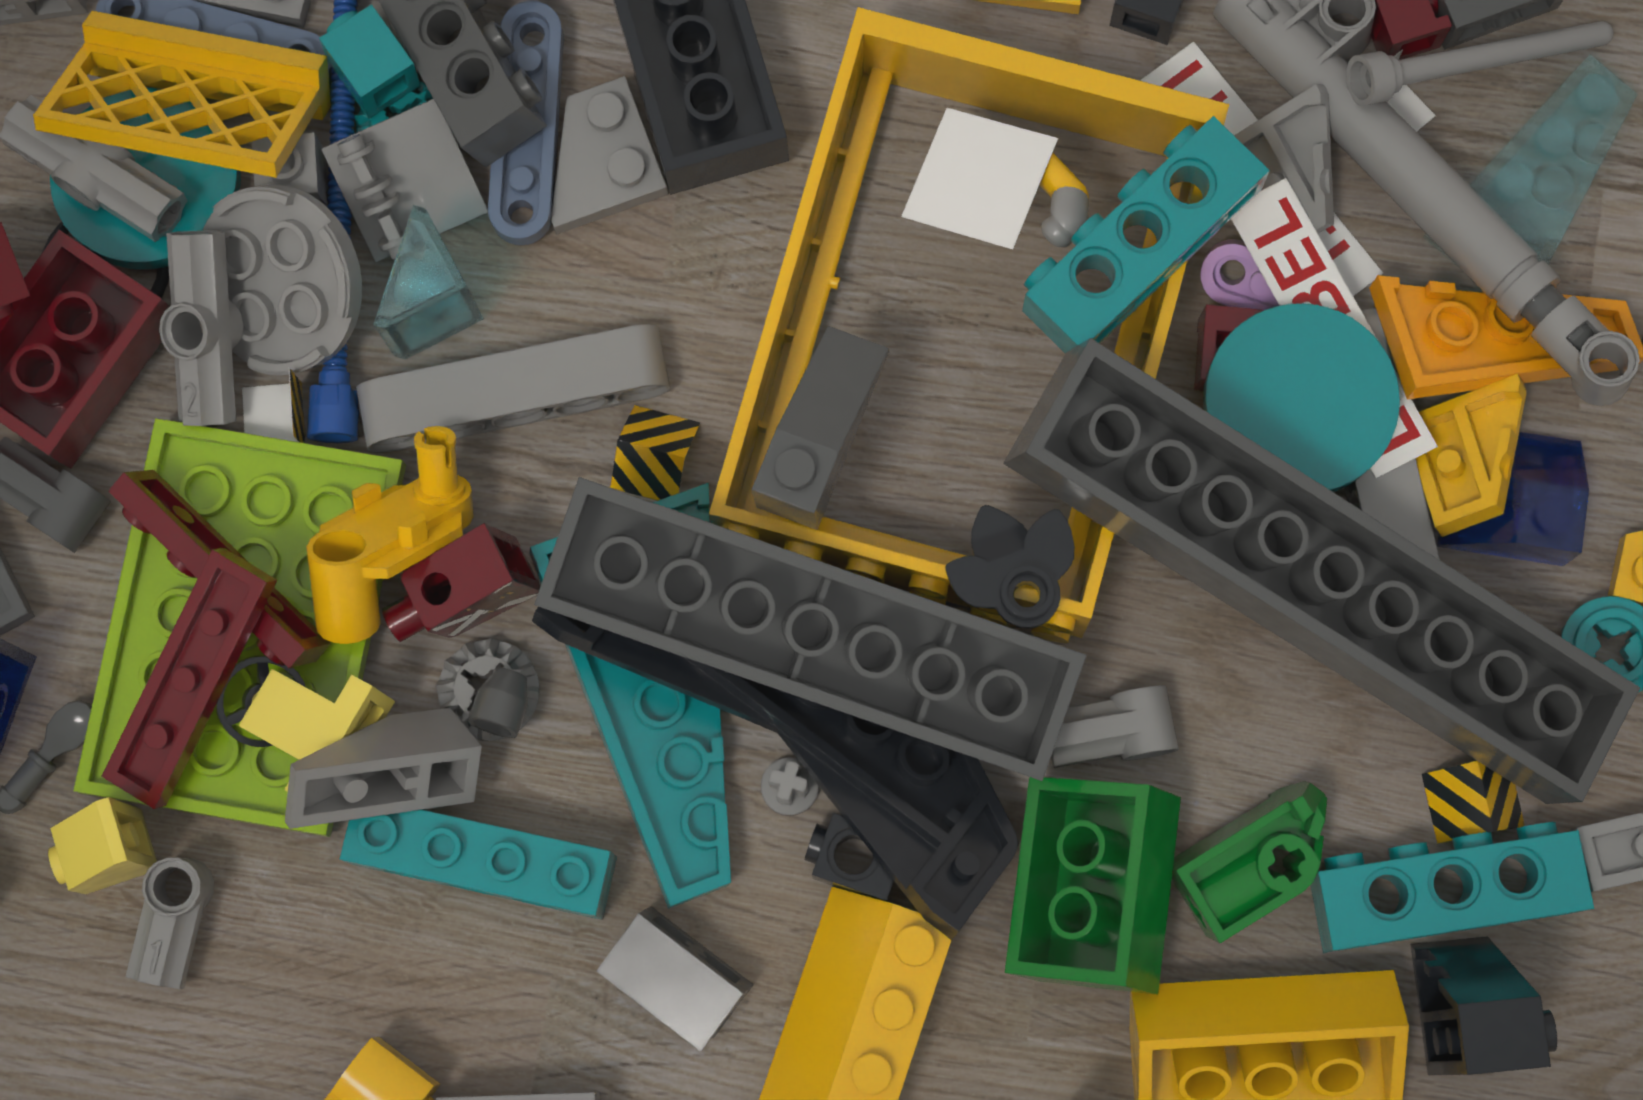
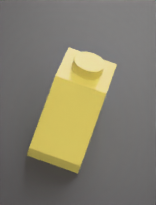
[48,797,157,895]

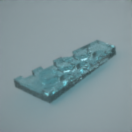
[1423,55,1638,270]

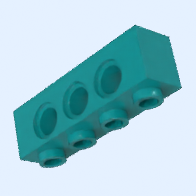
[1022,116,1270,354]
[339,810,617,920]
[1310,822,1594,953]

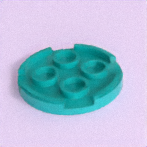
[50,88,241,270]
[1203,303,1400,492]

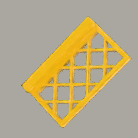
[33,11,331,178]

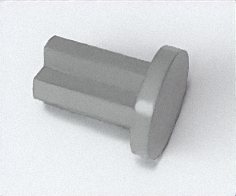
[761,757,819,816]

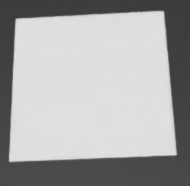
[901,108,1058,250]

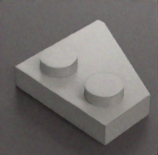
[551,76,668,235]

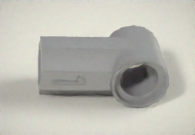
[1051,685,1179,768]
[125,858,214,989]

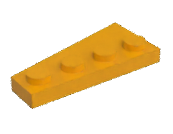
[1369,275,1643,400]

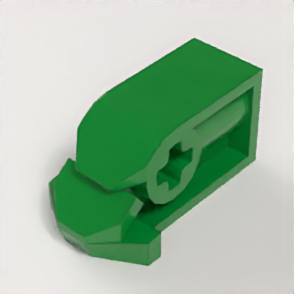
[1172,781,1327,943]

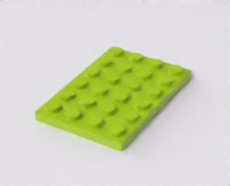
[73,418,406,837]

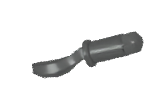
[0,700,92,814]

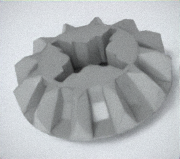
[436,638,540,741]

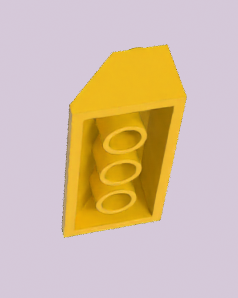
[759,887,951,1100]
[1129,970,1409,1100]

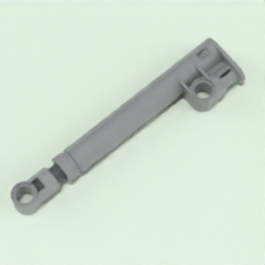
[1213,0,1640,406]

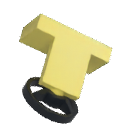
[215,655,395,792]

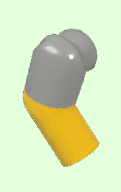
[1039,153,1089,247]

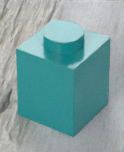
[319,4,420,119]

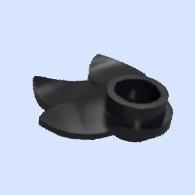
[945,505,1075,629]

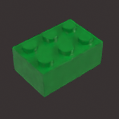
[1005,777,1181,995]

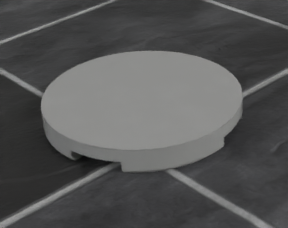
[203,184,362,375]

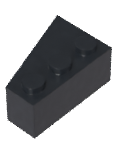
[1410,936,1557,1075]

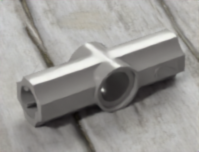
[0,95,187,242]
[159,230,243,426]

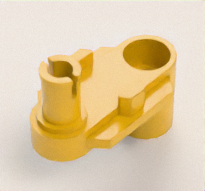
[306,426,474,644]

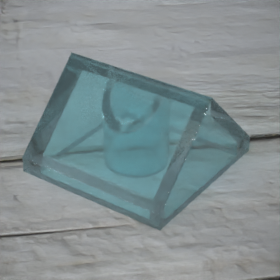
[373,205,484,360]

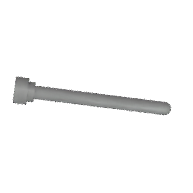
[1346,21,1614,106]

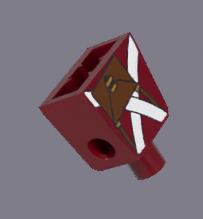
[382,523,540,642]

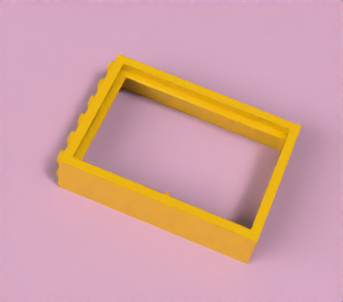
[709,7,1229,643]

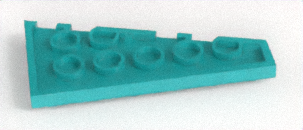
[529,482,731,909]

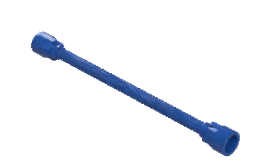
[307,0,359,443]

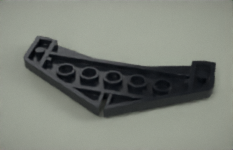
[532,607,1018,940]

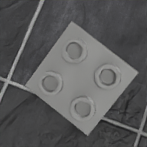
[321,99,488,262]

